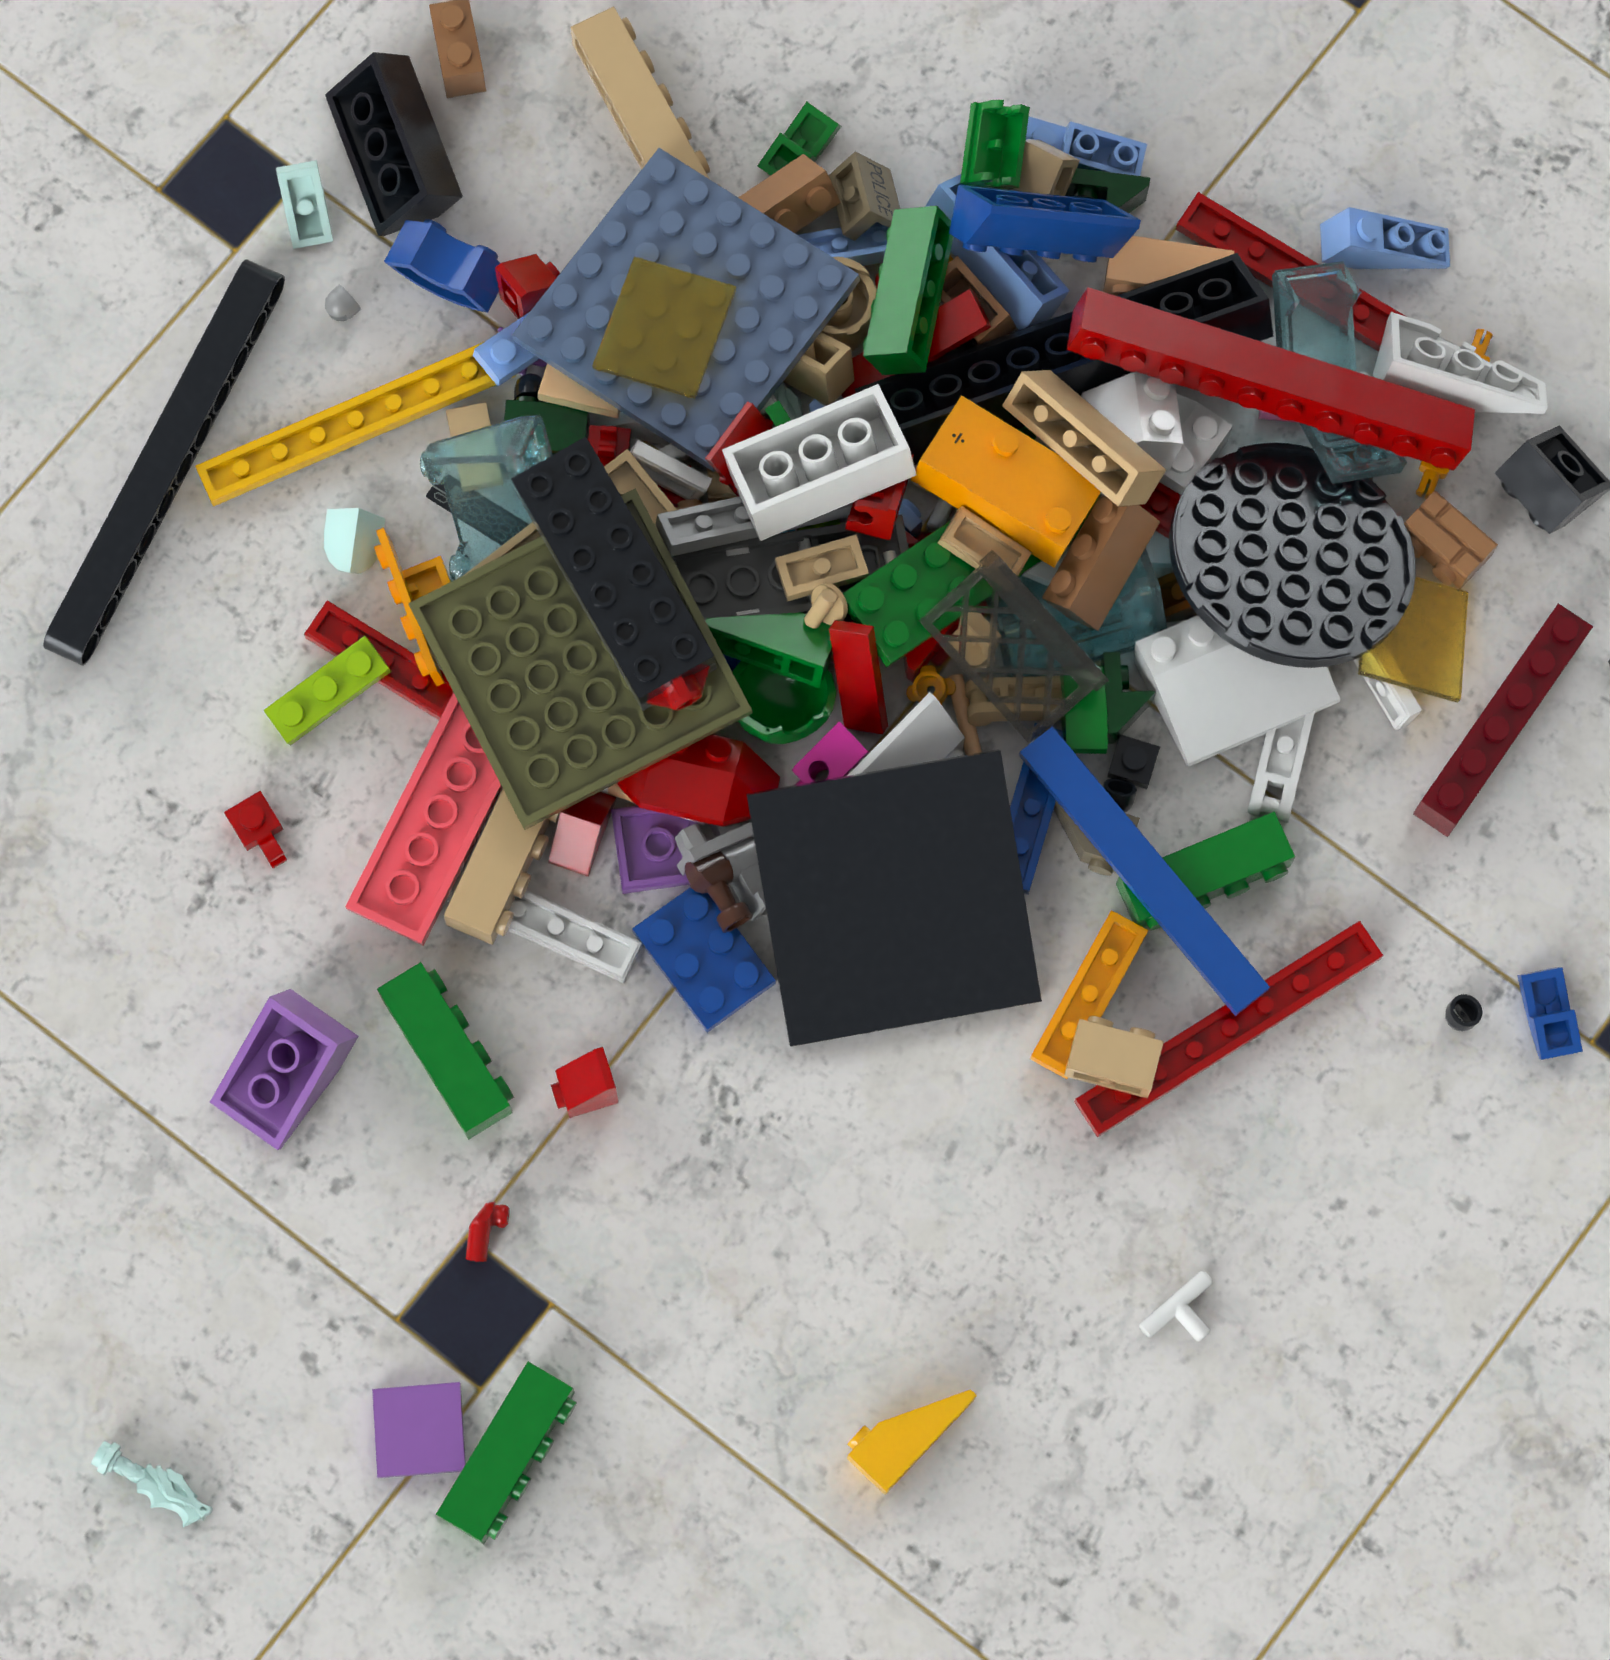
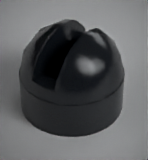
[514,373,546,403]
[1103,778,1137,813]
[1445,994,1483,1031]

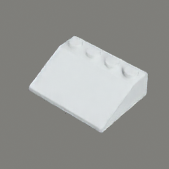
[1134,615,1340,767]

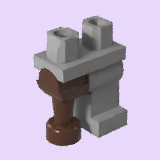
[675,822,767,933]

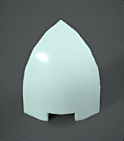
[324,508,385,574]

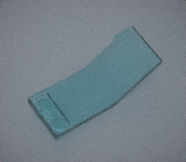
[1272,261,1407,484]

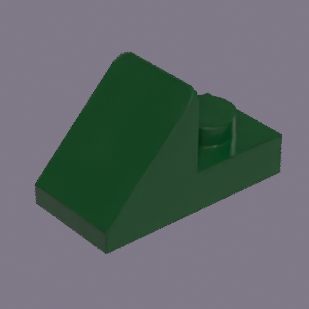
[1065,168,1150,213]
[1100,651,1156,744]

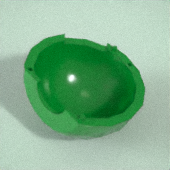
[732,661,837,744]

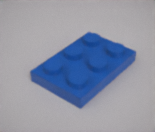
[632,887,776,1033]

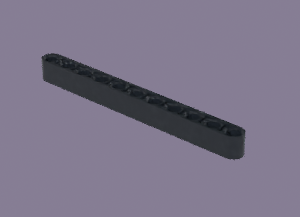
[43,259,285,666]

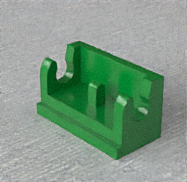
[960,100,1030,190]

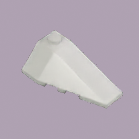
[1373,312,1548,414]

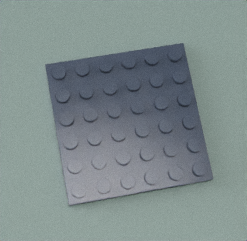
[512,148,860,472]

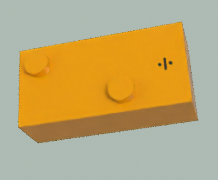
[911,395,1101,568]

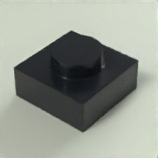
[1107,734,1160,789]

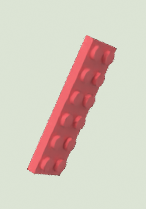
[345,692,502,946]

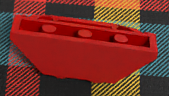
[617,734,781,827]

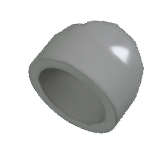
[325,285,361,321]

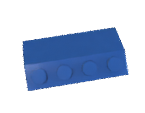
[949,185,1141,263]

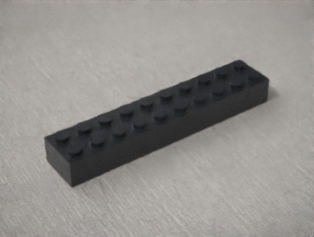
[855,253,1274,465]

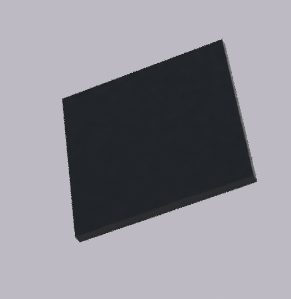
[746,749,1042,1047]

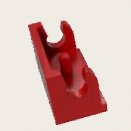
[845,454,914,540]

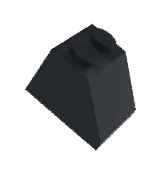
[1495,425,1610,534]

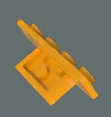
[374,527,451,686]

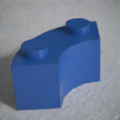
[384,219,500,313]

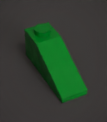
[705,612,833,688]

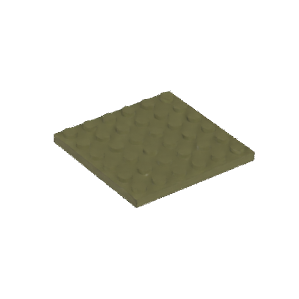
[408,488,753,830]

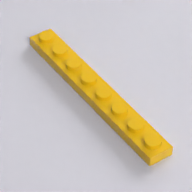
[195,341,516,507]

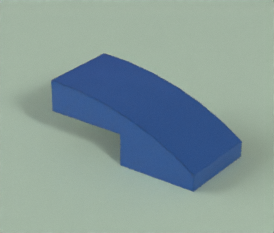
[1517,967,1583,1060]

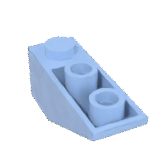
[1320,207,1450,269]

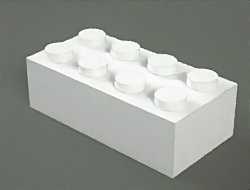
[722,384,917,541]

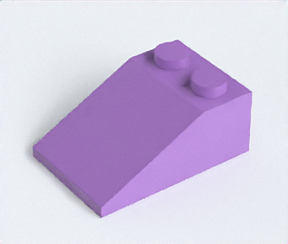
[210,989,359,1150]

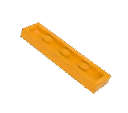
[1030,910,1149,1080]

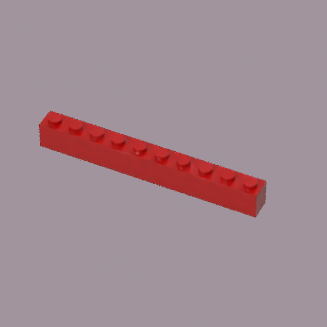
[1067,287,1475,471]

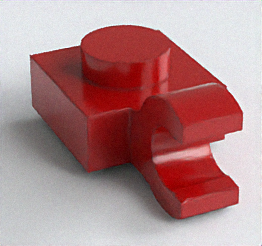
[224,791,287,869]

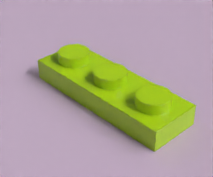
[263,636,392,746]

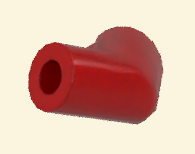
[466,1201,510,1262]

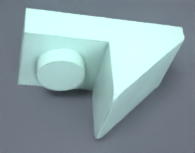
[276,160,333,249]

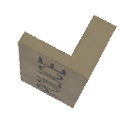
[828,151,900,241]

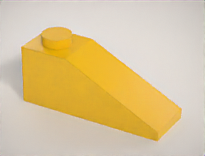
[847,1389,977,1495]

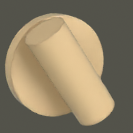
[804,583,848,628]

